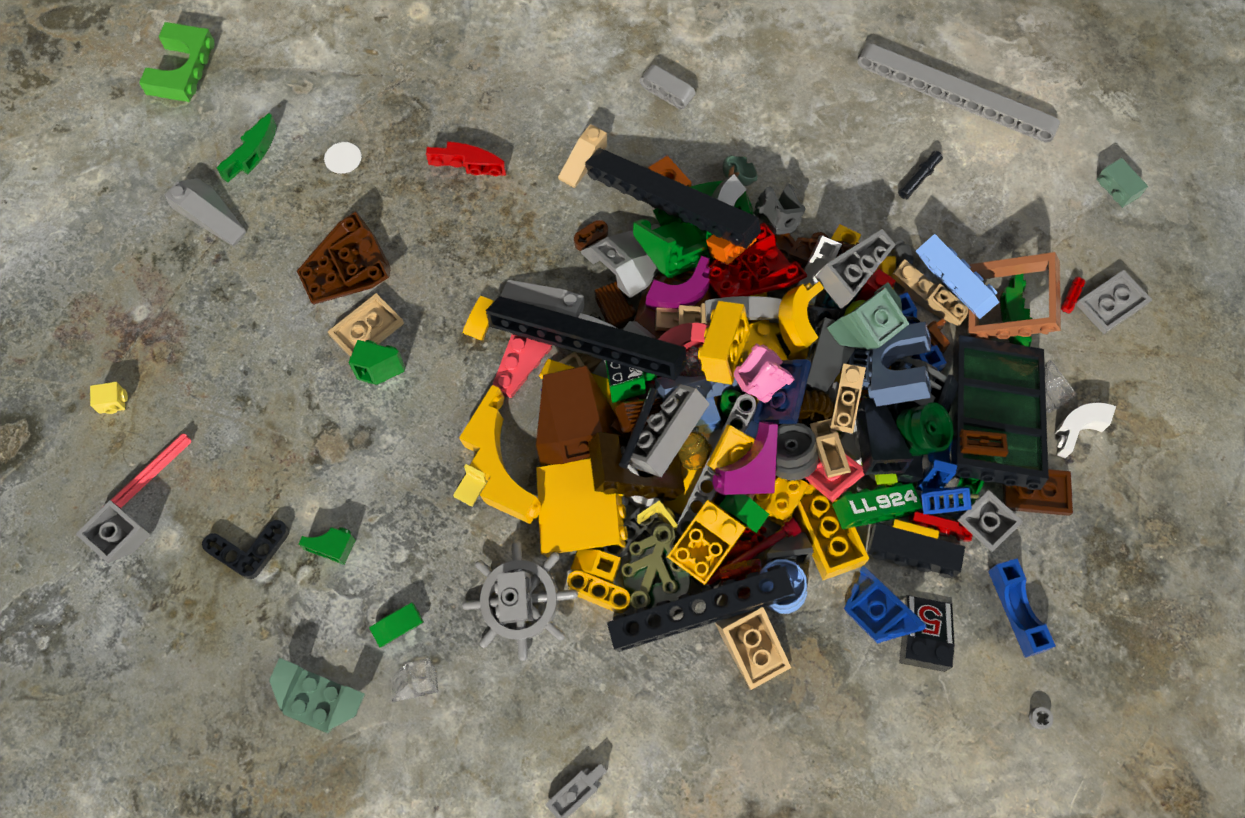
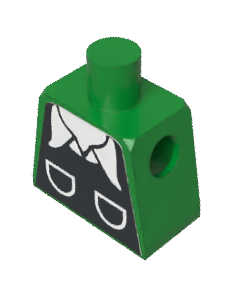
[605,360,657,403]

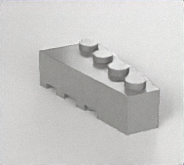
[620,384,709,477]

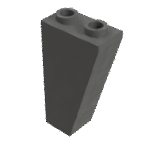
[805,317,856,393]

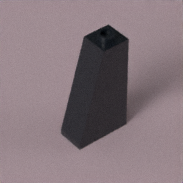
[856,397,914,475]

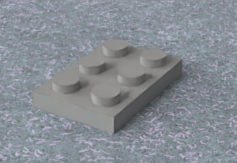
[1076,270,1152,334]

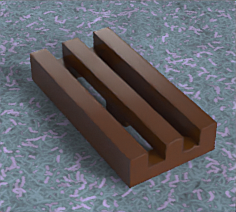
[959,429,1008,457]

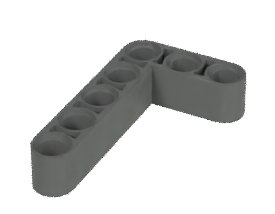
[603,506,722,589]

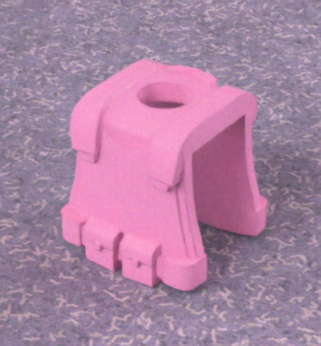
[734,343,794,403]

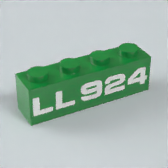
[832,483,923,530]

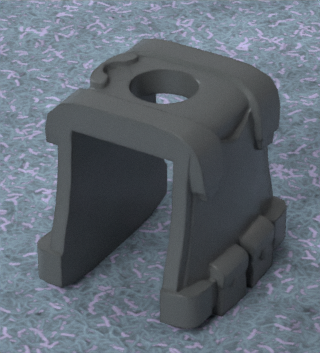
[754,184,806,235]

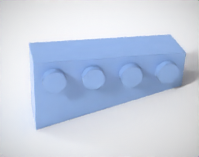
[916,234,999,319]

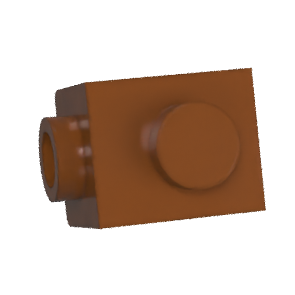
[927,318,950,353]

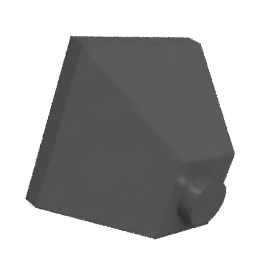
[762,532,814,569]

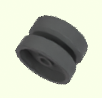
[775,423,819,481]

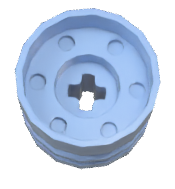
[760,559,807,614]

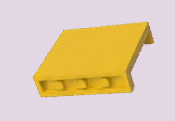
[536,459,628,558]

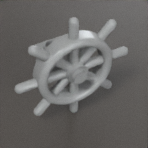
[462,540,578,661]

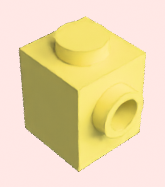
[90,382,128,414]

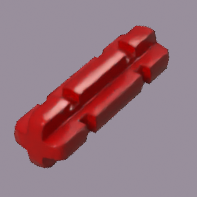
[1061,277,1085,314]

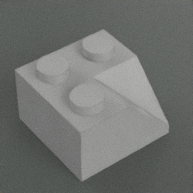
[76,500,151,563]

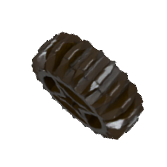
[778,389,834,428]

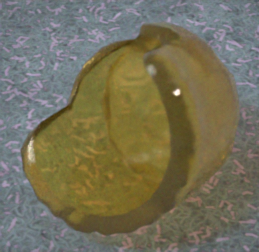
[677,430,713,470]

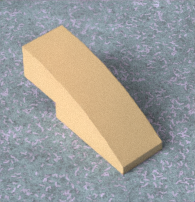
[810,418,851,478]

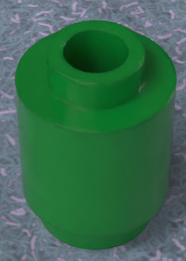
[719,390,743,417]

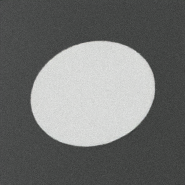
[324,142,362,174]

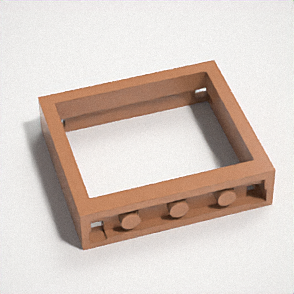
[968,252,1061,340]

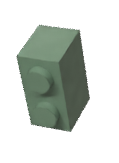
[1096,158,1148,208]

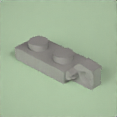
[545,763,607,818]

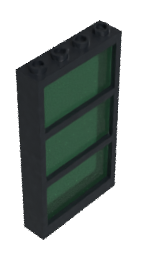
[951,335,1049,490]

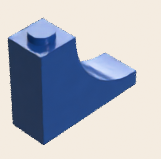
[916,444,957,491]

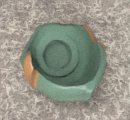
[723,155,758,186]

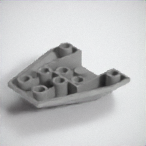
[581,224,661,298]

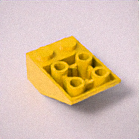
[667,500,747,585]

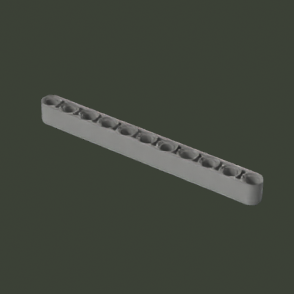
[858,44,1060,142]

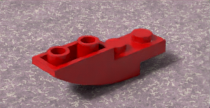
[426,141,506,176]

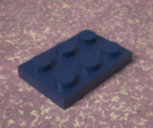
[754,359,811,424]

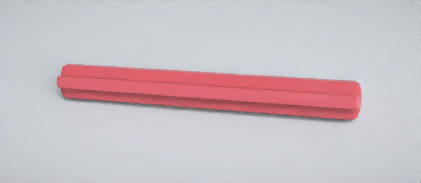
[110,433,191,508]

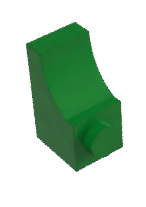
[298,527,356,565]

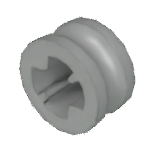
[1029,707,1053,730]

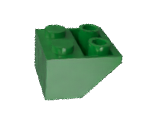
[348,340,405,385]

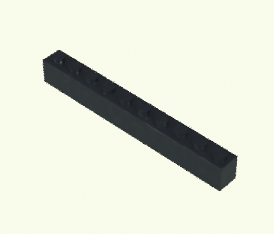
[585,148,761,249]
[486,296,687,380]

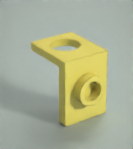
[453,464,487,507]
[637,500,677,532]

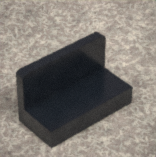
[931,374,958,413]

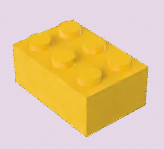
[698,301,750,385]

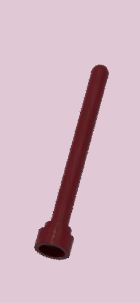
[705,517,802,586]

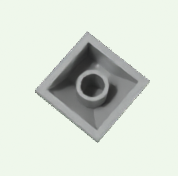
[957,490,1023,552]

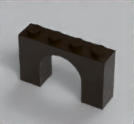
[588,432,685,501]

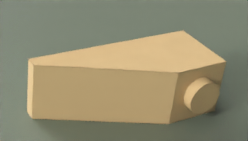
[558,124,607,188]

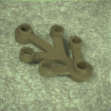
[622,523,684,609]

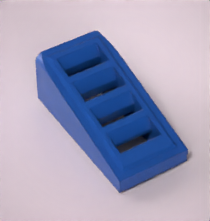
[921,486,972,514]

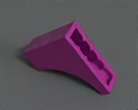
[712,422,778,495]

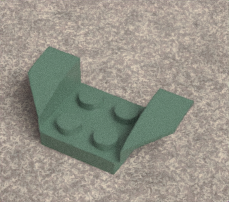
[827,282,909,350]
[269,658,365,734]

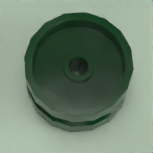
[896,403,953,456]

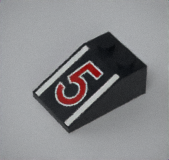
[899,595,955,672]

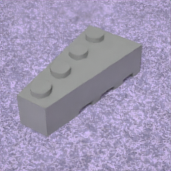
[815,229,895,310]

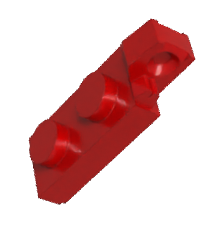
[908,512,973,542]

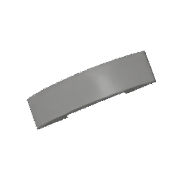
[705,296,782,323]

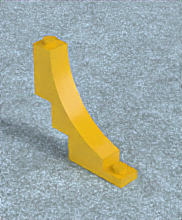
[459,385,541,524]

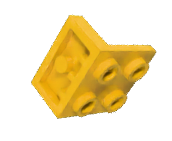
[753,475,809,526]

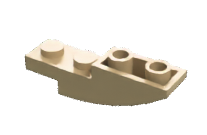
[891,259,969,326]

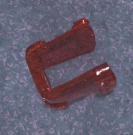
[718,540,761,598]

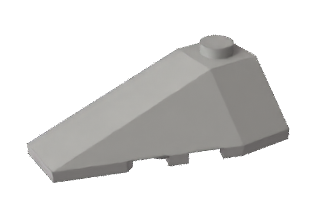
[164,178,247,247]
[501,280,584,317]

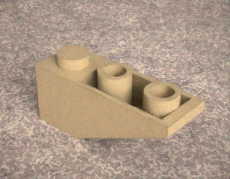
[830,363,866,434]

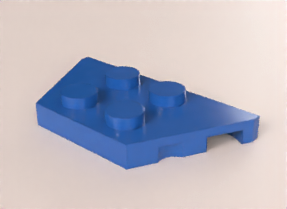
[844,565,926,644]

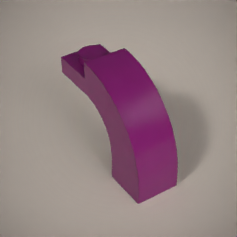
[646,256,711,310]

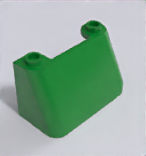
[633,218,716,278]

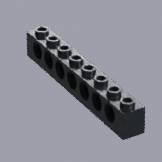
[607,565,796,652]

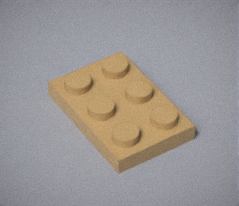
[328,293,404,357]

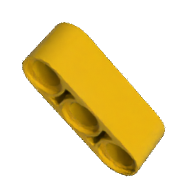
[567,570,630,613]

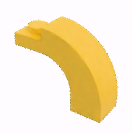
[778,281,824,354]

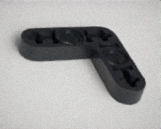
[202,520,289,579]

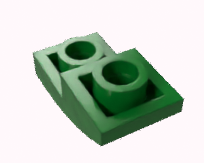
[369,602,424,648]

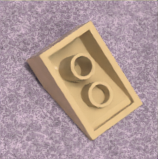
[715,607,791,690]

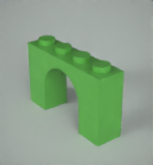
[139,22,214,102]

